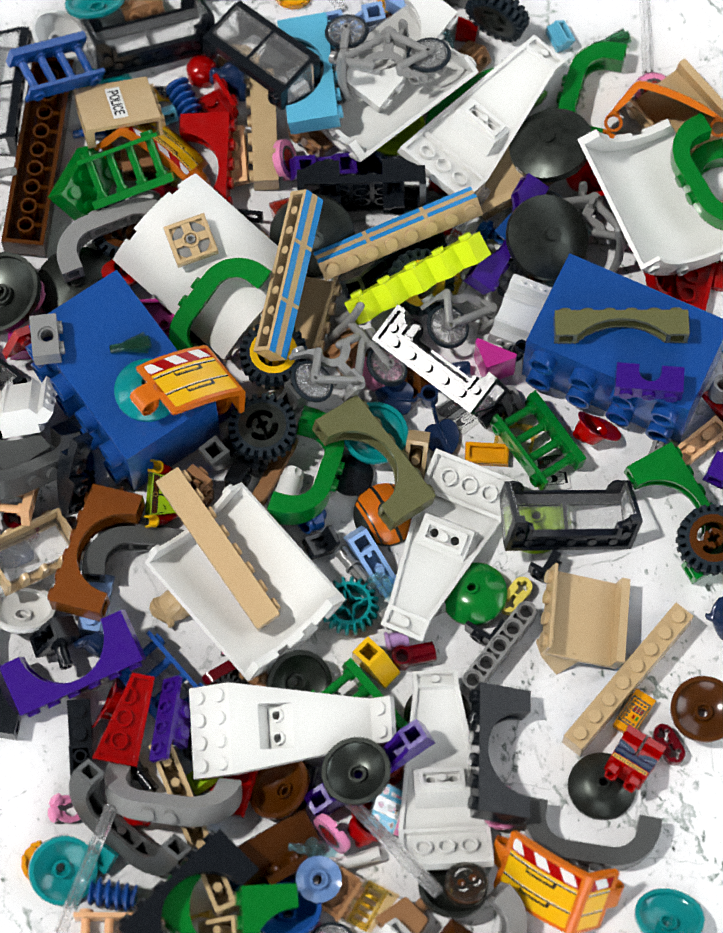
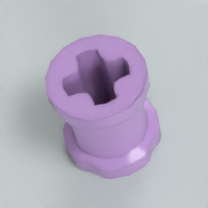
[384,632,410,652]

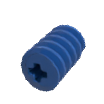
[166,77,202,119]
[87,877,139,912]

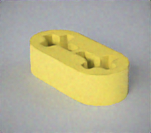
[501,577,532,616]

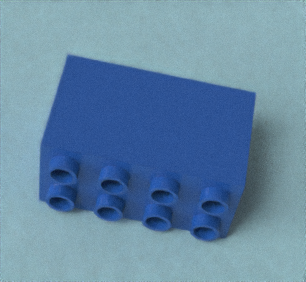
[522,253,723,444]
[26,270,221,491]

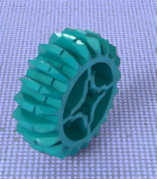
[323,576,379,636]

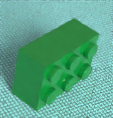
[48,146,121,221]

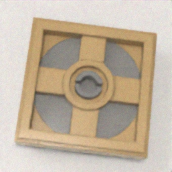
[163,213,219,268]

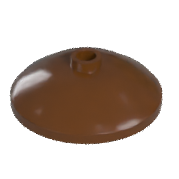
[670,676,723,743]
[250,761,309,820]

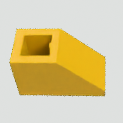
[352,636,401,689]

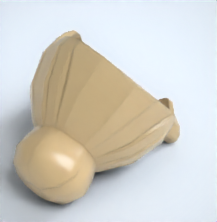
[149,590,190,628]

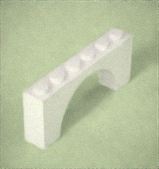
[345,0,458,113]

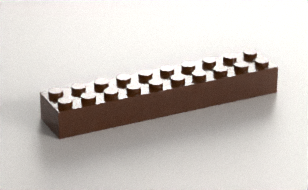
[1,57,77,256]

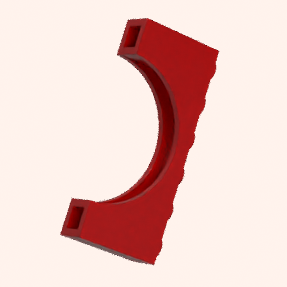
[179,112,236,206]

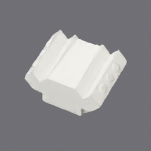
[487,273,552,348]
[0,376,56,439]

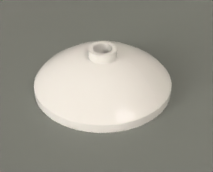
[29,9,87,62]
[0,585,56,634]

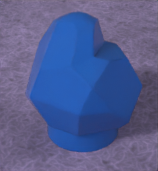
[298,509,327,534]

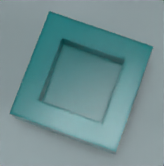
[93,841,119,874]

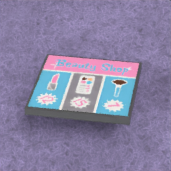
[365,783,402,839]

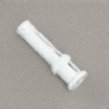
[314,846,381,883]

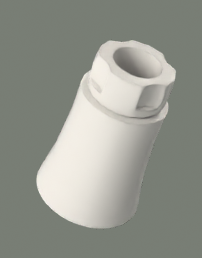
[267,465,304,508]

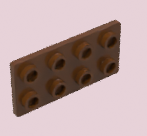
[237,809,324,886]

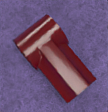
[391,641,437,671]

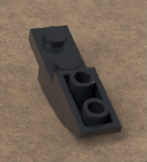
[57,432,93,518]
[224,432,276,488]
[67,699,94,778]

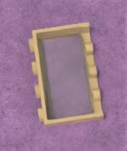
[0,508,85,596]

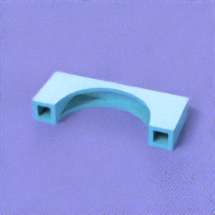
[277,12,344,135]

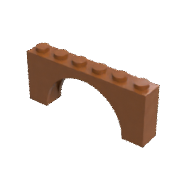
[47,484,146,622]

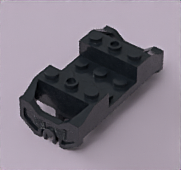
[297,157,426,216]

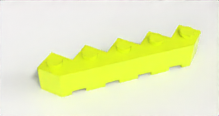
[344,231,491,325]

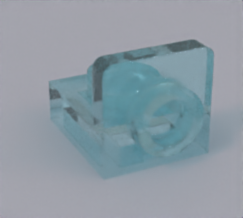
[366,572,394,599]

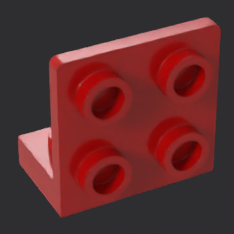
[198,73,239,125]

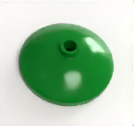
[445,562,508,626]

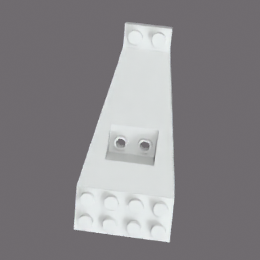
[397,35,566,195]
[380,448,518,641]
[398,669,494,872]
[189,682,396,780]

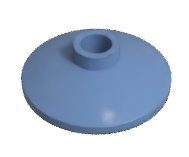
[295,856,342,903]

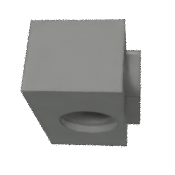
[29,313,65,366]

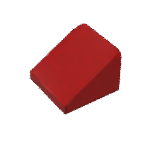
[455,16,478,42]

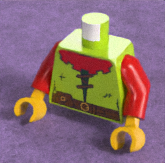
[144,459,178,528]

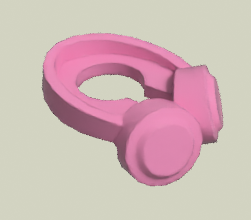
[48,793,81,824]

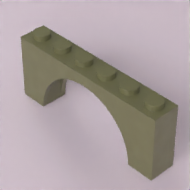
[312,395,436,531]

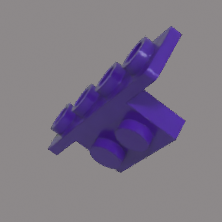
[149,675,191,763]

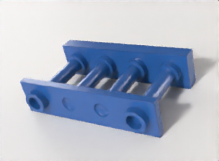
[5,31,105,102]
[118,631,204,720]

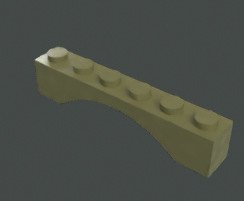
[553,307,690,344]

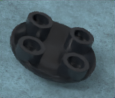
[337,455,373,496]

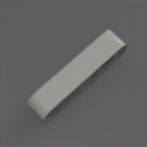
[462,601,537,695]

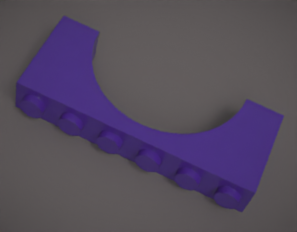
[0,610,147,718]

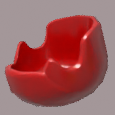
[186,55,217,88]

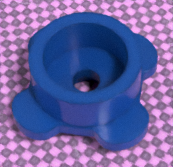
[476,220,495,243]

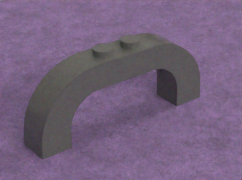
[198,370,315,471]
[0,419,80,499]
[82,524,184,583]
[69,759,192,875]
[523,797,662,872]

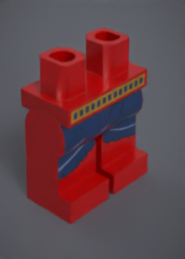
[604,725,667,793]

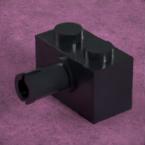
[29,615,80,670]

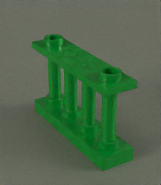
[77,129,177,210]
[490,390,587,490]
[310,658,408,732]

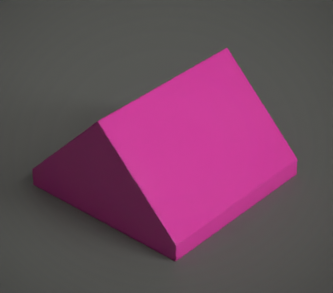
[474,338,517,380]

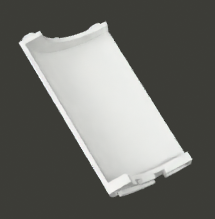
[290,5,479,162]
[577,118,723,276]
[113,173,278,360]
[144,482,346,682]

